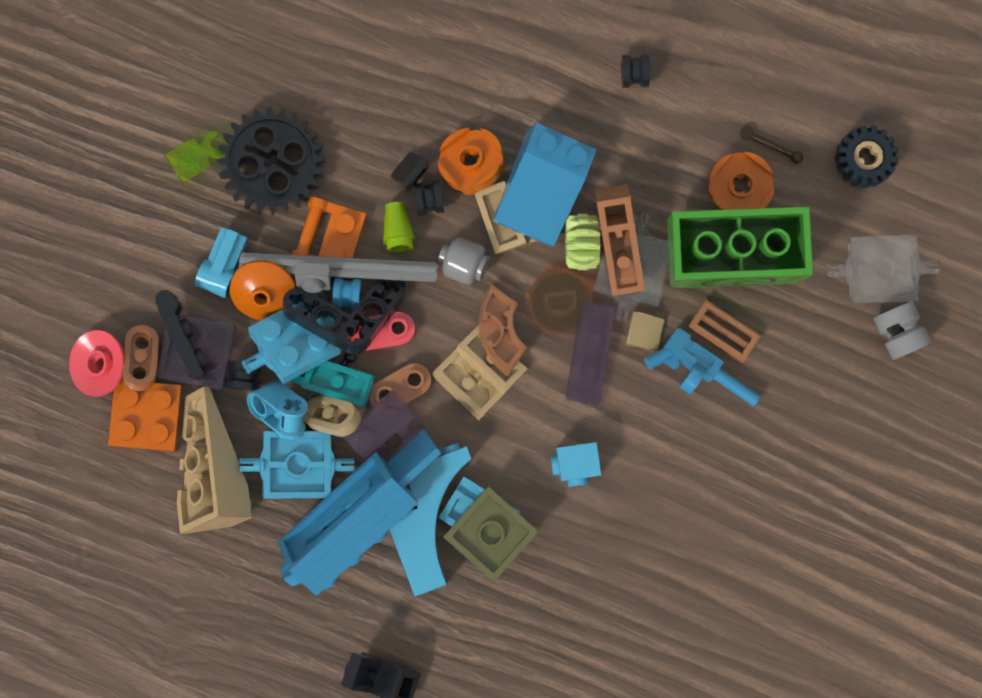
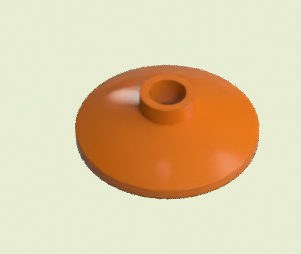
[230,260,296,320]

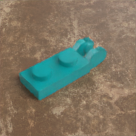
[289,361,376,409]

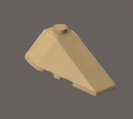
[177,386,252,534]

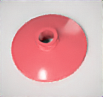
[69,330,125,397]

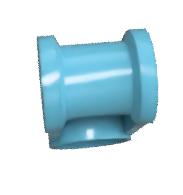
[247,379,308,440]

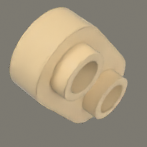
[303,395,361,437]

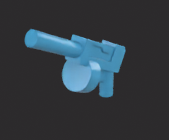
[644,328,761,407]

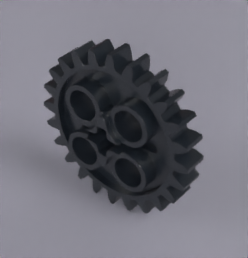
[217,107,325,215]

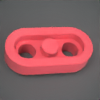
[349,312,415,351]

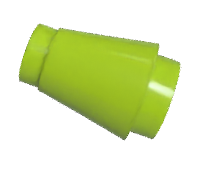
[383,202,416,253]

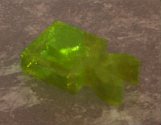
[164,131,226,185]

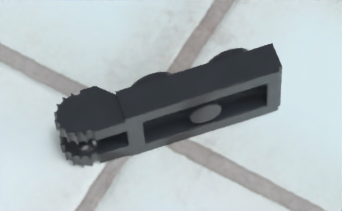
[154,289,209,381]

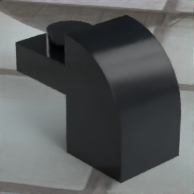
[341,652,421,698]

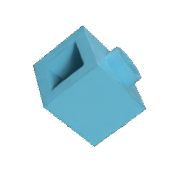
[550,442,601,487]

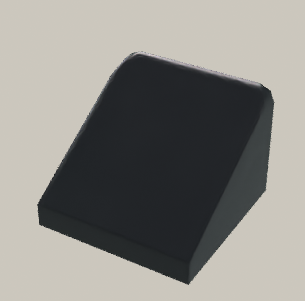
[391,152,429,191]

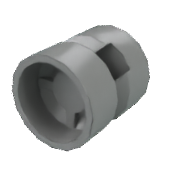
[873,300,932,360]

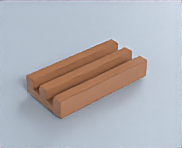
[687,299,762,364]

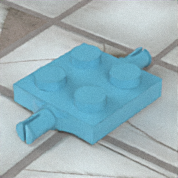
[242,302,341,384]
[239,431,354,499]

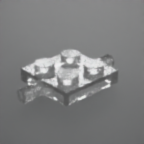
[593,211,669,324]
[826,235,941,303]

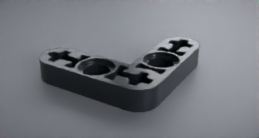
[283,279,405,354]

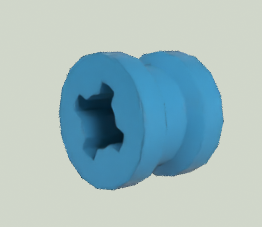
[332,277,362,311]

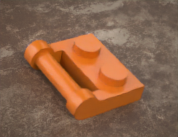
[291,196,367,258]

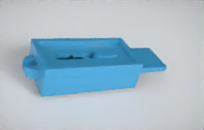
[277,429,442,596]

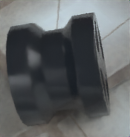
[621,54,650,88]
[414,180,444,216]
[225,361,261,391]

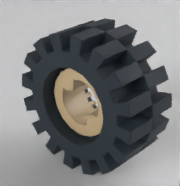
[835,125,899,188]

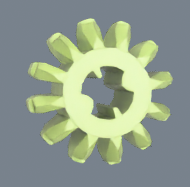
[565,214,601,270]

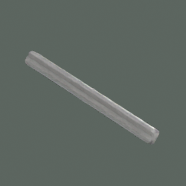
[239,253,438,282]

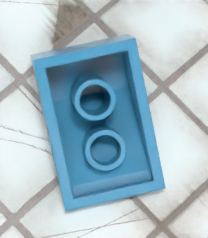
[492,122,597,247]

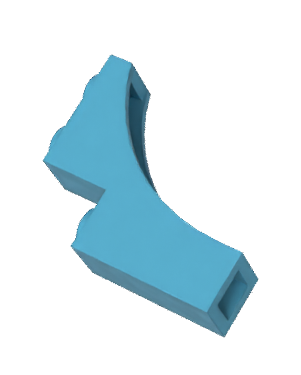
[390,443,472,597]

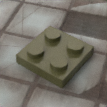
[443,486,539,582]

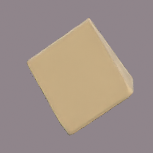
[625,311,665,352]

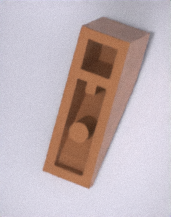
[595,184,645,296]

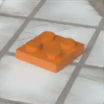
[108,380,183,452]

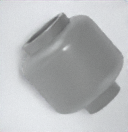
[438,237,490,285]

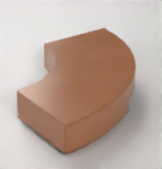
[479,284,527,376]

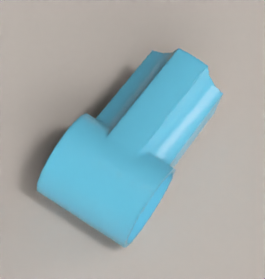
[194,227,249,299]

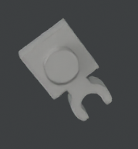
[295,262,331,301]

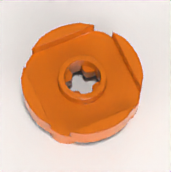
[438,128,506,195]
[707,152,775,210]

